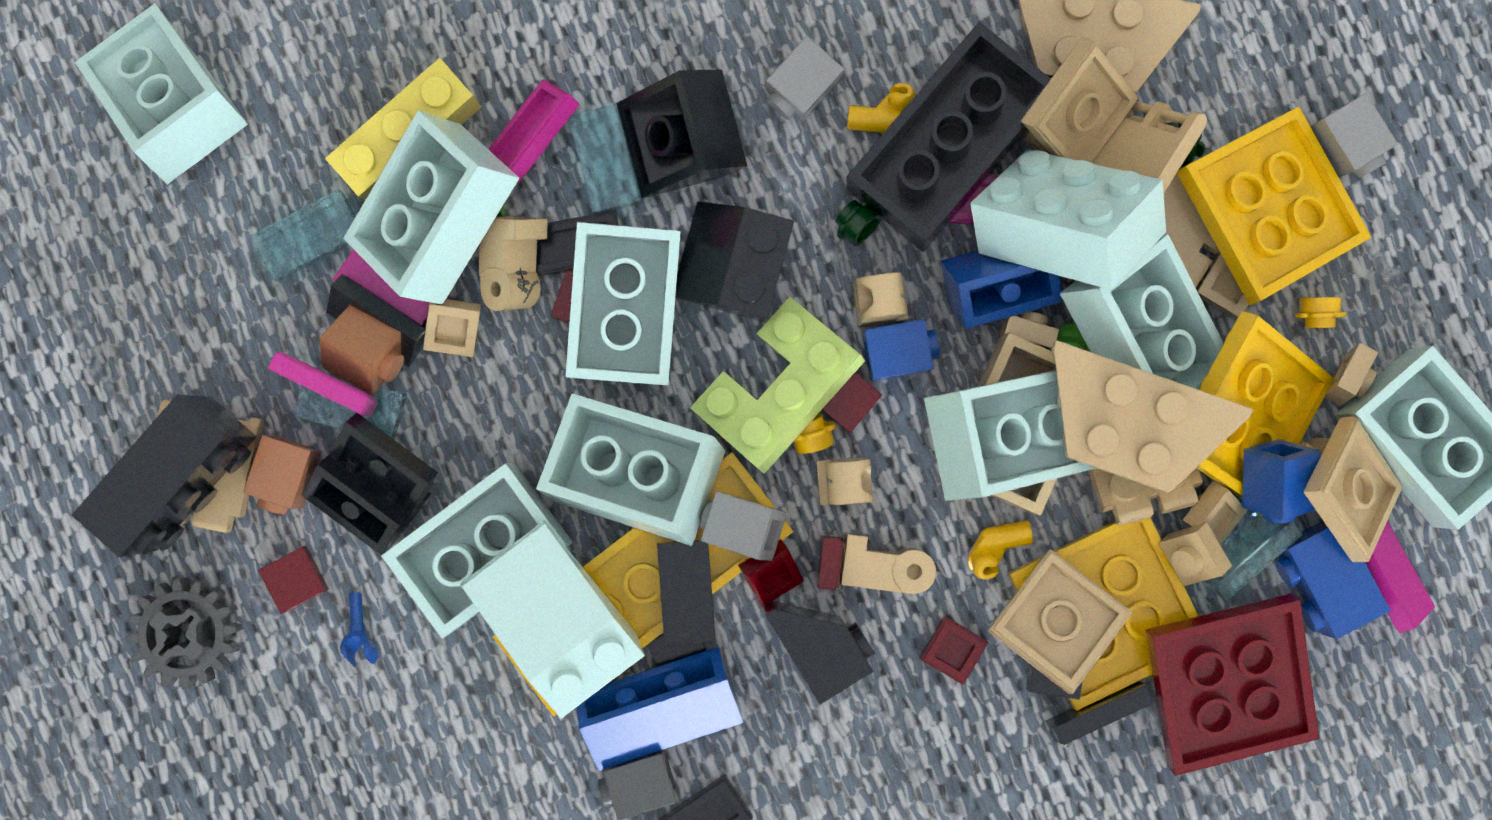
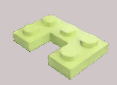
[690,297,865,474]

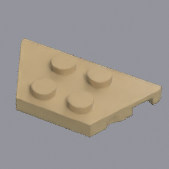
[1018,0,1201,93]
[1051,340,1253,493]

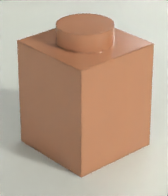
[319,305,404,396]
[243,435,322,515]

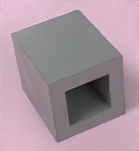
[766,35,844,123]
[1310,93,1398,178]
[701,491,787,561]

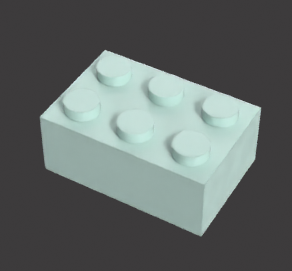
[343,110,519,304]
[970,149,1166,290]
[565,222,681,385]
[1060,234,1224,390]
[1334,346,1492,530]
[536,393,725,546]
[381,463,573,639]

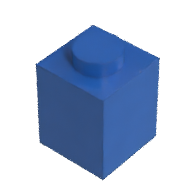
[862,319,939,382]
[1242,439,1320,523]

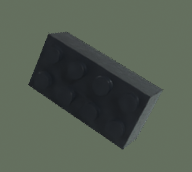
[846,21,1051,252]

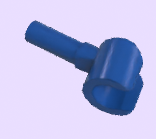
[340,592,379,667]

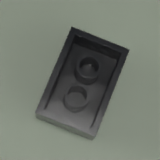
[71,394,257,558]

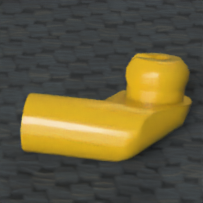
[847,83,916,134]
[968,520,1033,580]

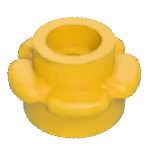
[1294,297,1346,328]
[793,413,836,454]

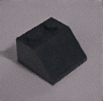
[615,69,747,199]
[675,201,794,323]
[764,600,875,704]

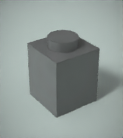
[598,749,678,820]

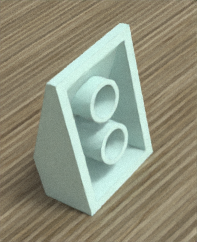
[75,3,248,185]
[924,370,1096,501]
[461,521,645,719]

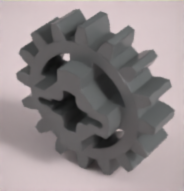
[126,577,243,689]

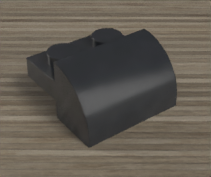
[302,412,438,555]

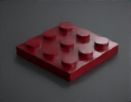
[1145,593,1319,776]

